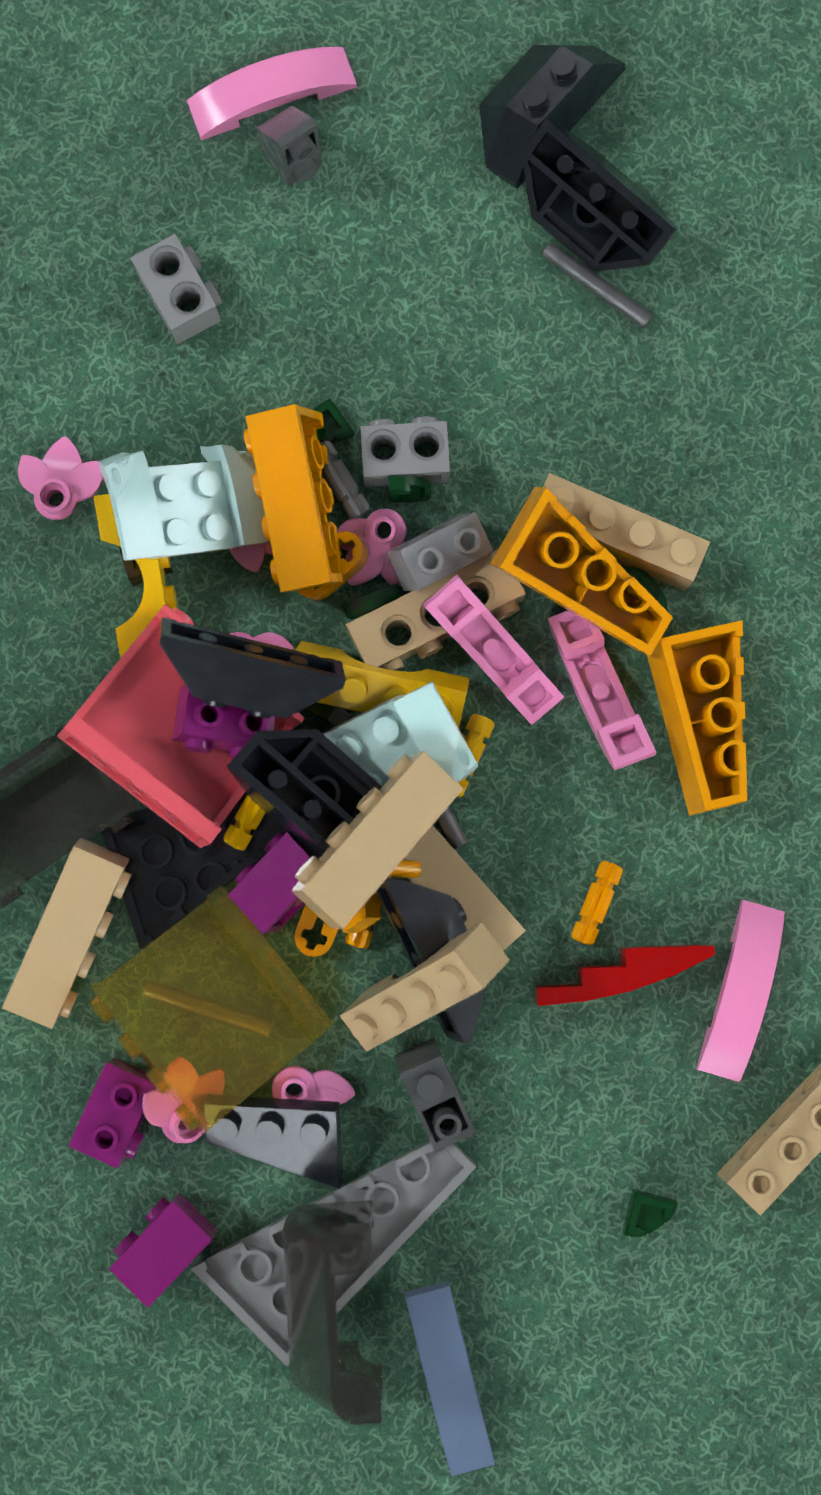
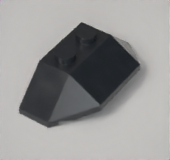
[479,45,626,189]
[520,118,678,272]
[159,617,346,718]
[226,729,382,859]
[376,876,487,1044]

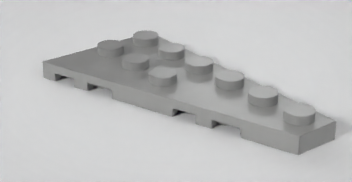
[191,1140,476,1366]

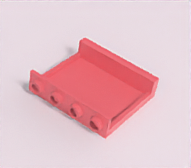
[57,604,305,848]

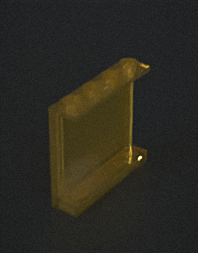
[89,885,334,1134]

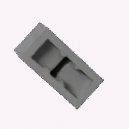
[130,234,222,344]
[360,416,450,488]
[386,512,494,591]

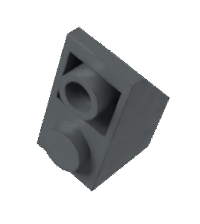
[256,106,322,187]
[394,1037,476,1152]

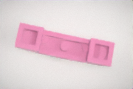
[187,47,357,140]
[423,575,564,725]
[548,611,656,771]
[696,900,785,1082]

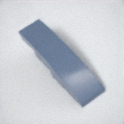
[404,1281,495,1476]

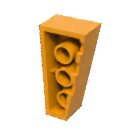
[244,404,343,592]
[490,487,673,656]
[647,620,747,816]

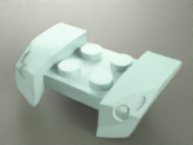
[99,445,269,561]
[323,682,478,787]

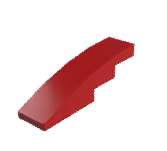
[534,944,715,1006]

